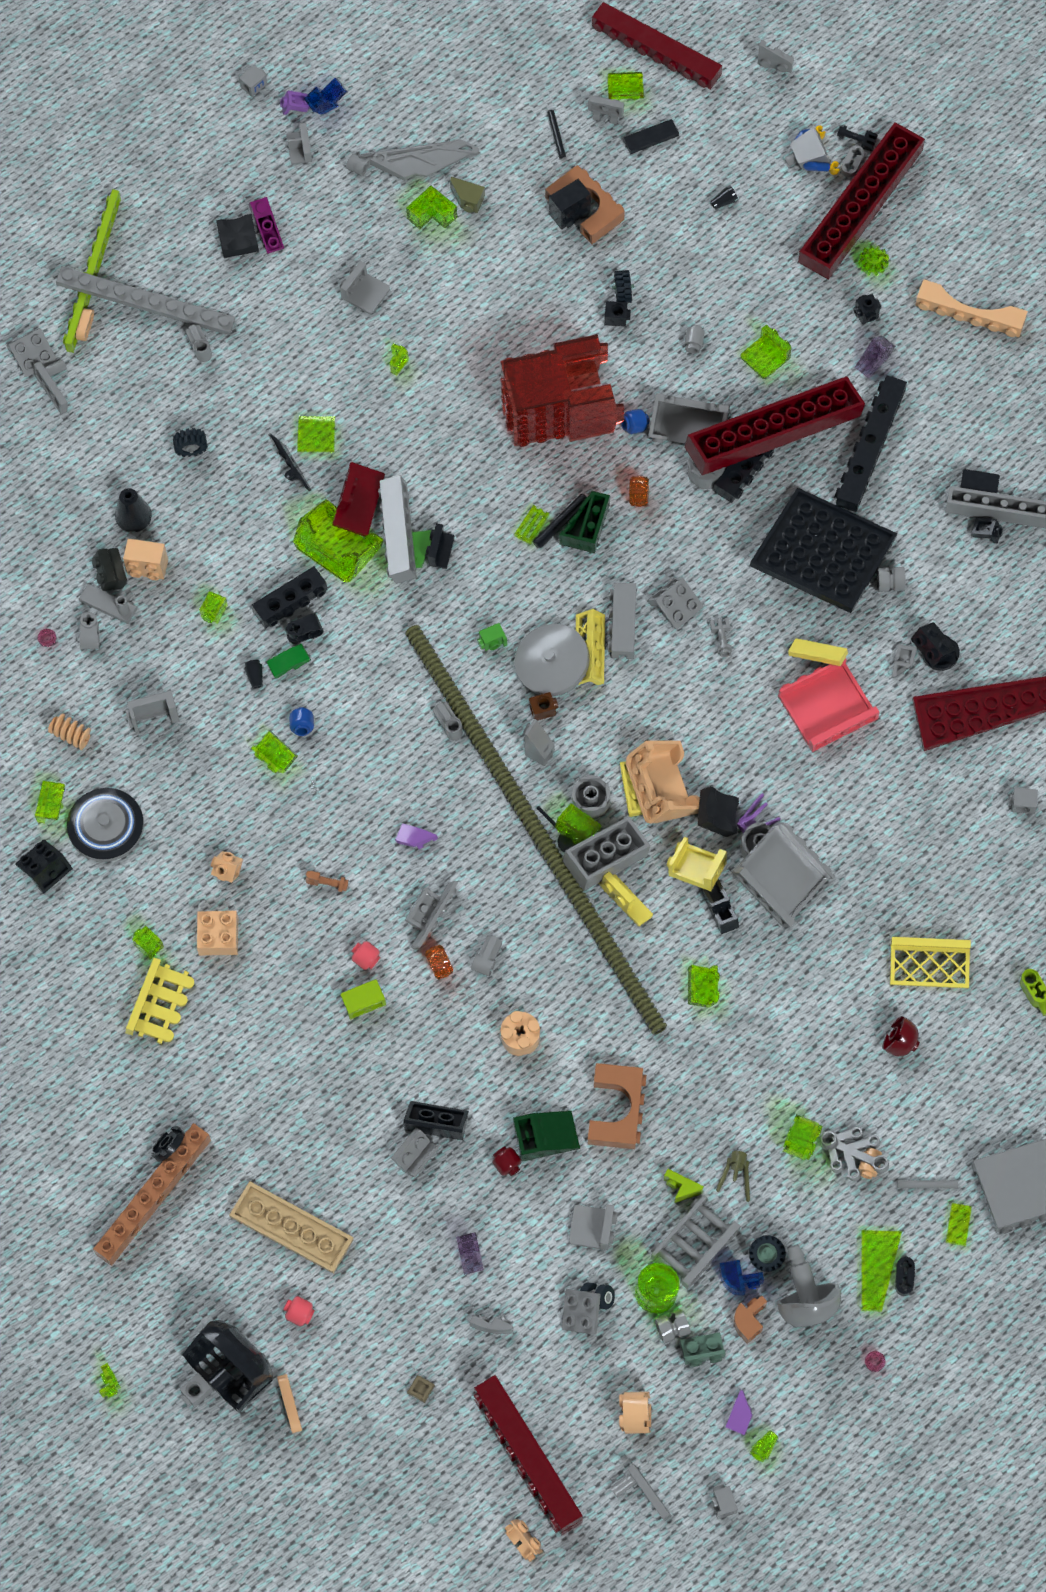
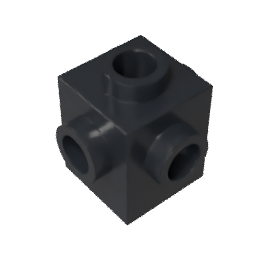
[853,293,881,324]

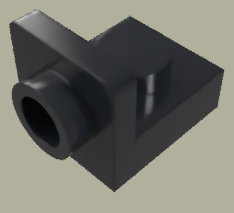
[971,518,1003,544]

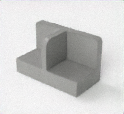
[286,123,312,165]

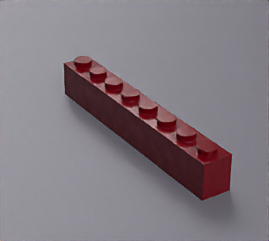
[592,2,722,90]

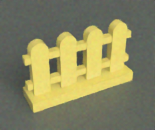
[125,958,194,1045]

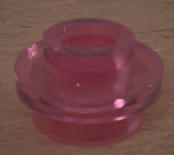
[38,628,57,647]
[865,1351,886,1372]

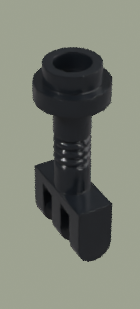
[837,125,878,151]

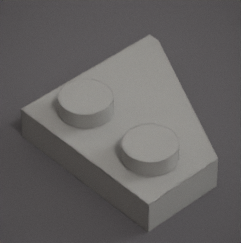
[758,40,794,73]

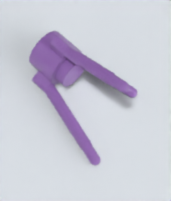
[737,793,781,834]

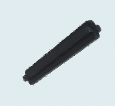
[533,494,587,548]

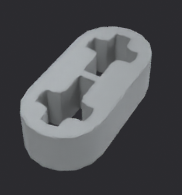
[841,145,865,177]

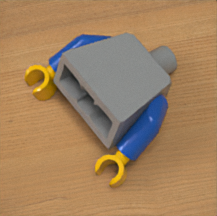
[785,125,840,175]

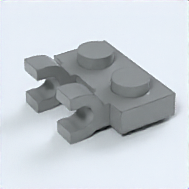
[588,95,624,125]

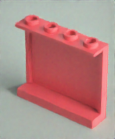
[778,658,880,752]

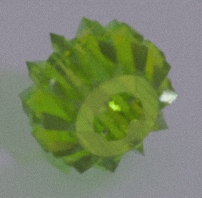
[858,245,889,276]

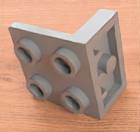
[6,328,57,377]
[647,577,703,629]

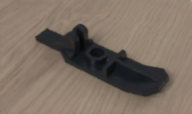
[268,433,312,491]

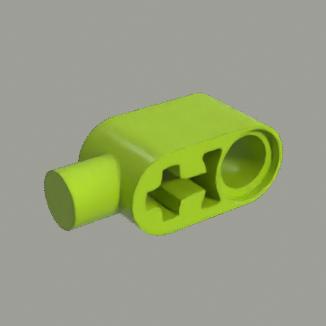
[1020,969,1046,1016]

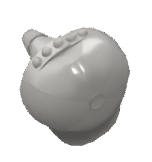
[777,1244,842,1327]

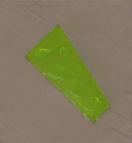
[861,1230,902,1312]

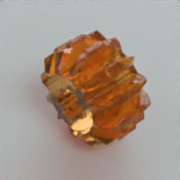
[629,476,649,507]
[425,945,453,980]

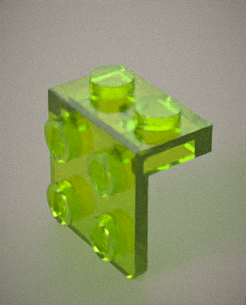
[740,324,792,379]

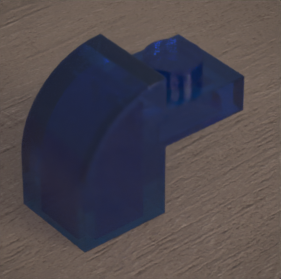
[304,78,348,114]
[719,1260,764,1296]

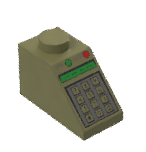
[450,177,485,213]

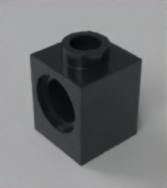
[604,301,631,327]

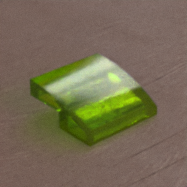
[297,416,336,453]

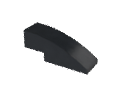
[700,879,739,934]

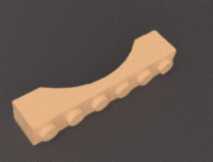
[915,279,1028,337]

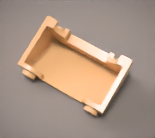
[626,741,700,824]

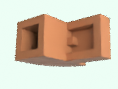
[734,1296,767,1344]

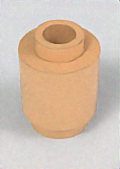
[858,1148,882,1179]

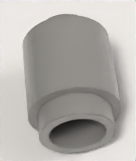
[684,325,705,353]

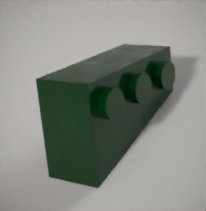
[559,491,610,553]

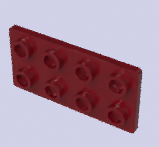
[332,462,385,537]

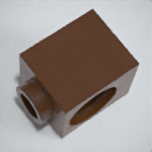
[529,692,559,721]

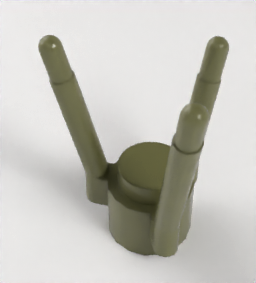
[716,1151,750,1202]

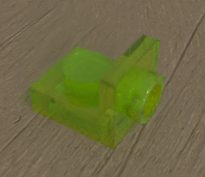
[389,343,409,376]
[99,1363,121,1398]

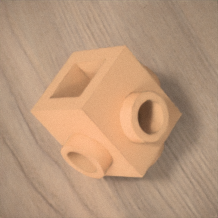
[211,851,243,883]

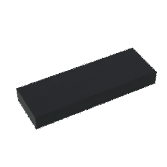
[623,119,679,155]

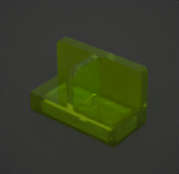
[35,781,65,823]

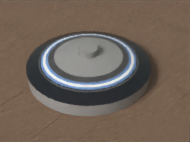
[67,788,144,862]

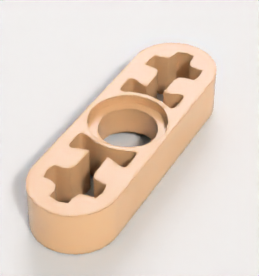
[277,1374,302,1434]

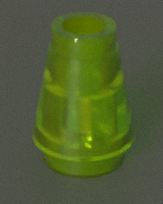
[750,1430,778,1462]

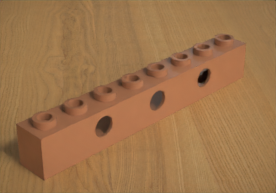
[93,1123,211,1266]

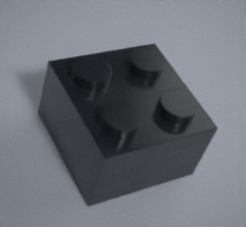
[549,178,591,230]

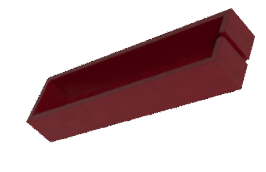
[473,1375,583,1536]

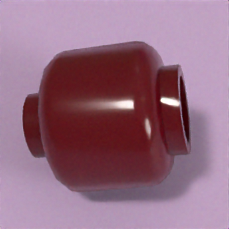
[492,1146,522,1177]

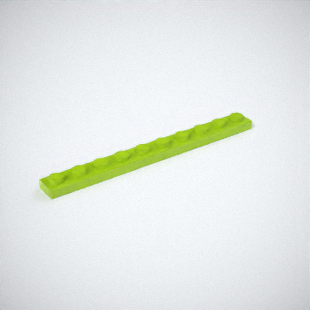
[63,189,121,353]

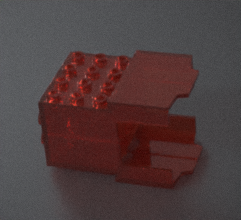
[500,334,624,447]

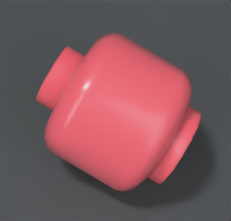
[351,941,381,970]
[283,1296,315,1326]

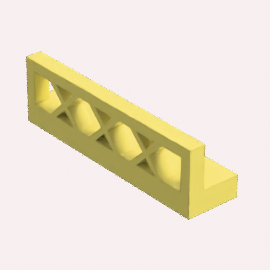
[576,609,605,685]

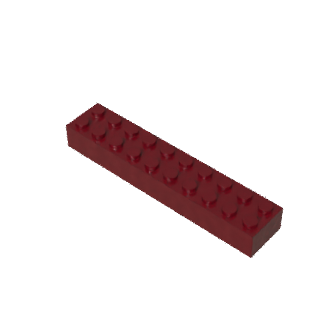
[798,122,925,280]
[684,376,865,476]

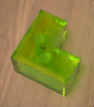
[406,185,457,229]

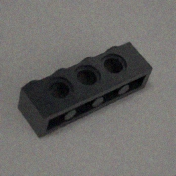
[714,449,775,503]
[251,566,328,629]

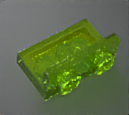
[607,72,644,100]
[251,731,298,773]
[688,965,720,1008]

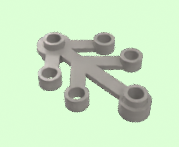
[819,1127,889,1181]

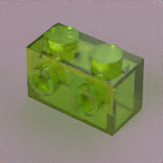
[555,803,602,844]

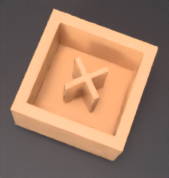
[123,539,168,581]
[197,911,238,956]

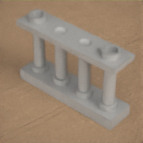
[651,1195,741,1290]

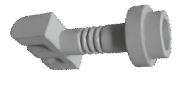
[709,618,732,657]

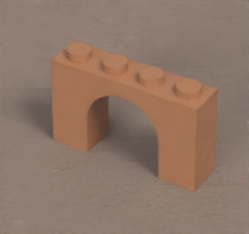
[545,165,625,244]
[588,1063,647,1149]

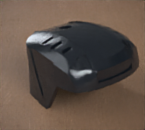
[182,1320,273,1413]

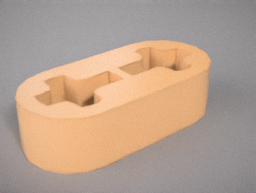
[76,308,94,341]

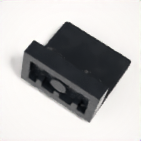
[15,839,73,894]

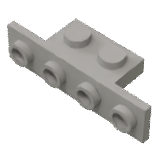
[405,881,458,949]

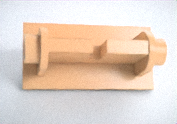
[504,1519,543,1562]

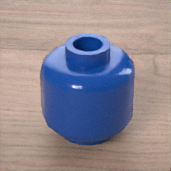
[621,409,650,434]
[289,707,314,736]

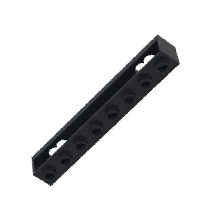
[834,375,907,513]

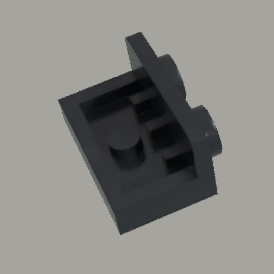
[425,523,455,569]
[911,622,957,667]

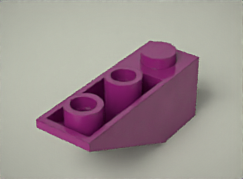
[248,197,284,254]

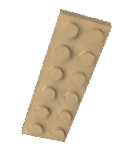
[229,1181,354,1274]

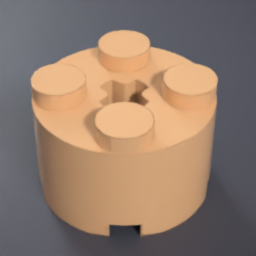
[500,1011,540,1056]
[619,1392,651,1434]

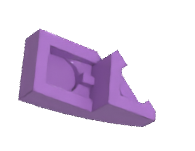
[395,823,438,849]
[726,1390,753,1435]

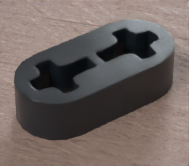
[895,1257,915,1296]

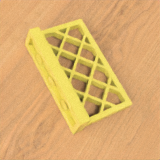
[890,937,971,988]

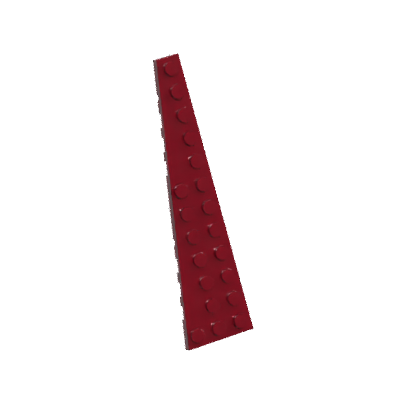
[912,676,1046,751]

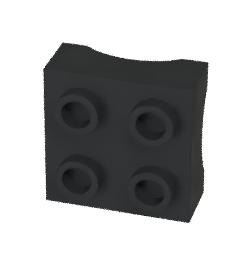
[216,214,259,258]
[698,786,739,837]

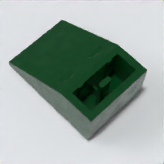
[513,1111,580,1162]

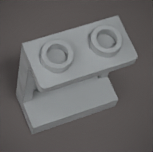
[125,690,180,733]

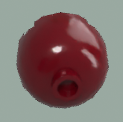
[882,1016,920,1057]

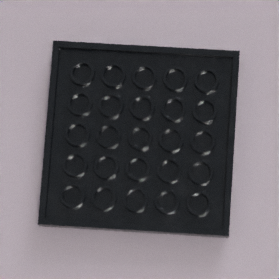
[749,487,898,613]

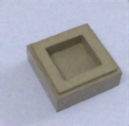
[407,1375,435,1403]

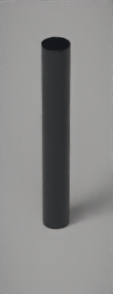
[547,110,566,158]

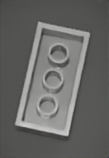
[562,816,651,891]

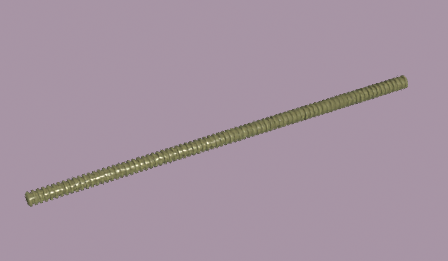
[405,625,667,1035]

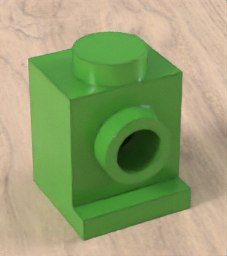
[477,623,507,651]

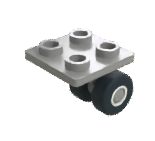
[562,1282,615,1335]

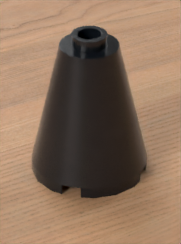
[115,488,152,532]

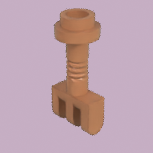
[306,871,349,892]

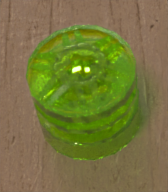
[635,1263,680,1314]

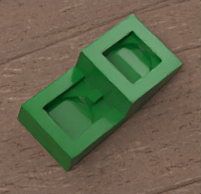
[266,644,311,678]

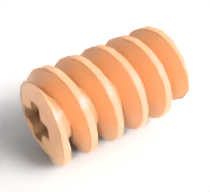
[48,713,91,750]

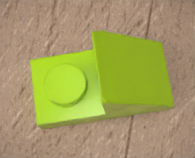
[664,1169,704,1203]

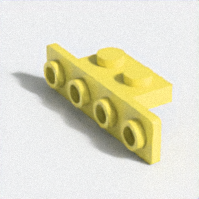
[598,872,653,927]

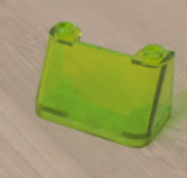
[293,499,384,583]

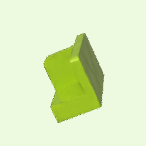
[341,979,386,1020]

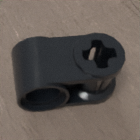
[286,614,324,644]

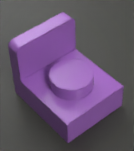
[280,90,309,115]

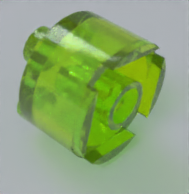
[782,1114,823,1160]

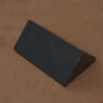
[403,1101,469,1141]

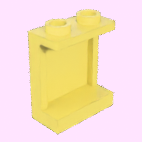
[667,837,727,891]

